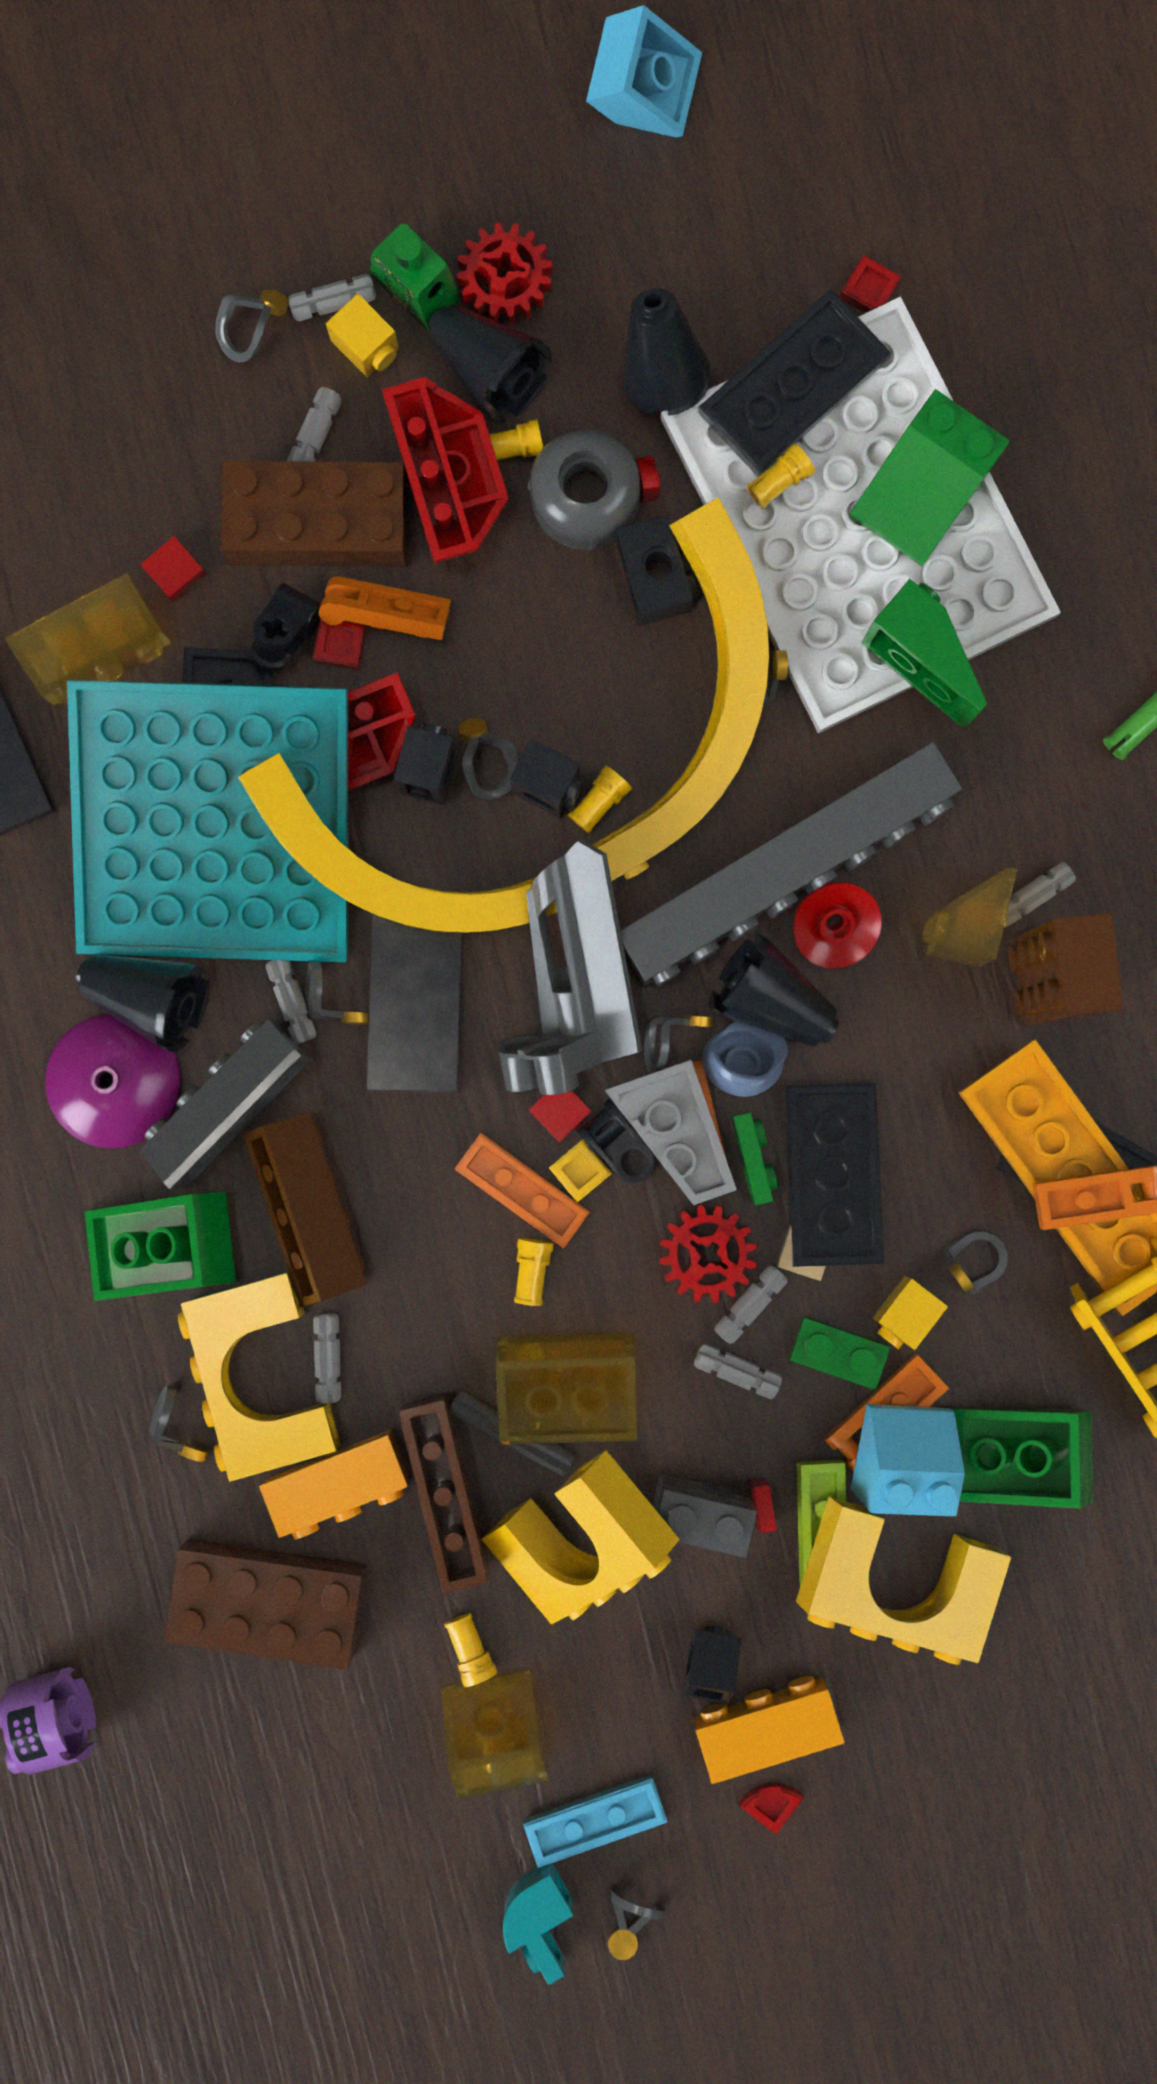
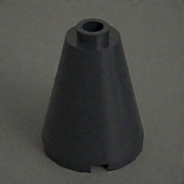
[622,288,710,416]
[429,304,552,423]
[709,932,839,1047]
[76,954,209,1052]

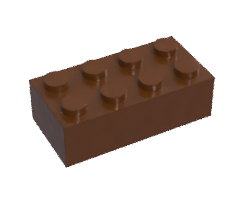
[221,461,408,567]
[1008,913,1124,1026]
[164,1539,367,1669]

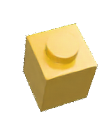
[326,293,399,378]
[872,1275,948,1350]

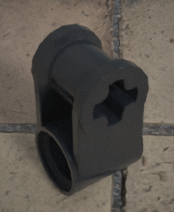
[251,583,321,672]
[574,1099,654,1183]

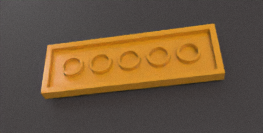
[958,1039,1157,1316]

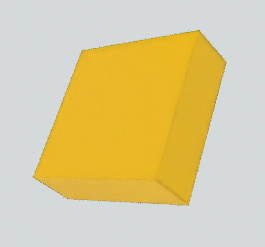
[549,1139,612,1203]

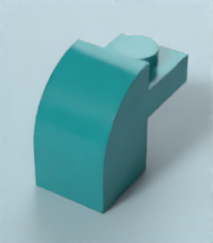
[503,1863,573,1985]

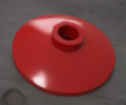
[792,882,882,969]

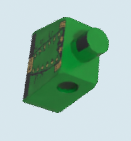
[370,223,461,332]

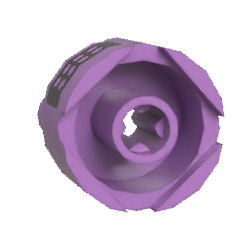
[0,1667,96,1775]

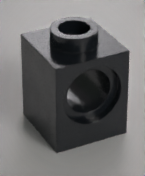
[683,1626,741,1705]

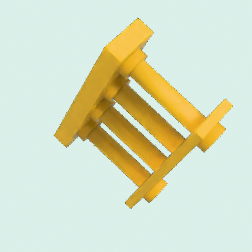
[1070,1237,1157,1439]

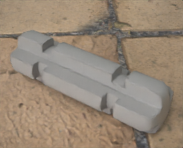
[289,274,376,321]
[287,387,342,462]
[992,862,1076,927]
[265,960,317,1044]
[714,1265,788,1344]
[313,1313,341,1403]
[694,1343,782,1399]

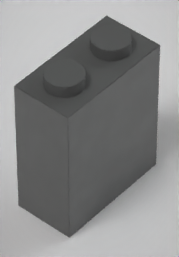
[652,1471,757,1558]

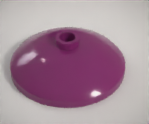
[45,1014,181,1148]

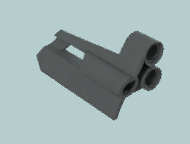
[498,840,642,1095]

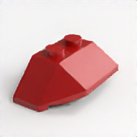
[382,377,509,564]
[348,672,416,791]

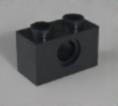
[616,515,698,626]
[393,723,458,805]
[510,738,584,819]

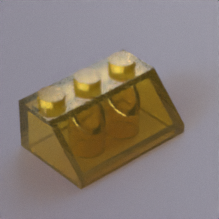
[5,573,171,705]
[496,1333,637,1445]

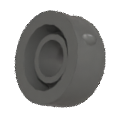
[527,427,641,551]

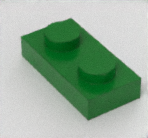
[730,1112,778,1206]
[788,1316,890,1390]

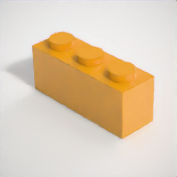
[259,1429,411,1540]
[693,1676,844,1784]

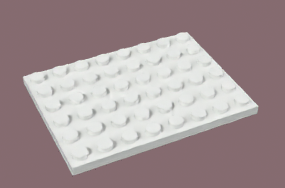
[660,296,1061,734]

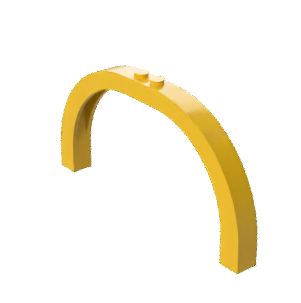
[237,497,769,933]

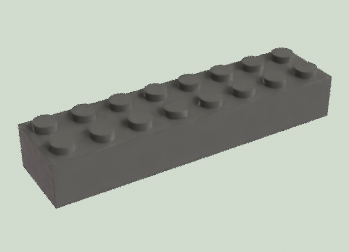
[621,742,962,989]

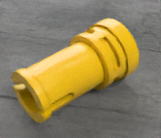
[490,419,543,461]
[745,443,815,509]
[567,765,632,834]
[514,1237,554,1306]
[444,1612,498,1687]

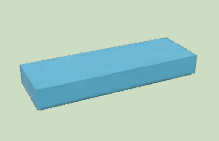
[523,1774,667,1868]

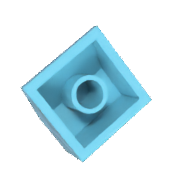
[586,5,702,138]
[851,1404,965,1516]

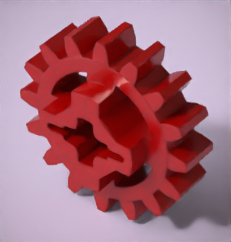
[456,222,553,325]
[658,1204,757,1303]

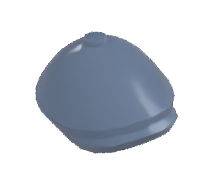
[702,1021,789,1097]

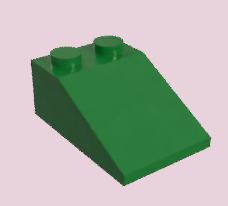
[849,389,1010,566]
[861,579,987,729]
[84,1192,236,1301]
[951,1408,1093,1509]

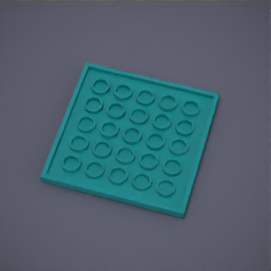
[67,679,348,962]

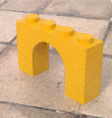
[178,1272,341,1482]
[481,1450,680,1625]
[796,1496,1011,1665]

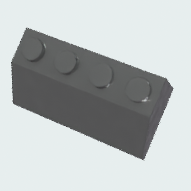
[140,1019,313,1189]

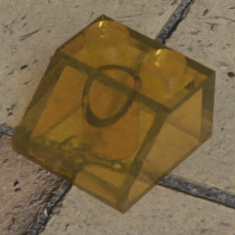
[922,867,1017,967]
[441,1671,549,1798]

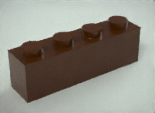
[243,1112,367,1307]
[398,1393,490,1594]

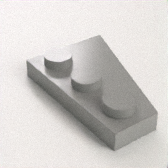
[605,1060,737,1205]

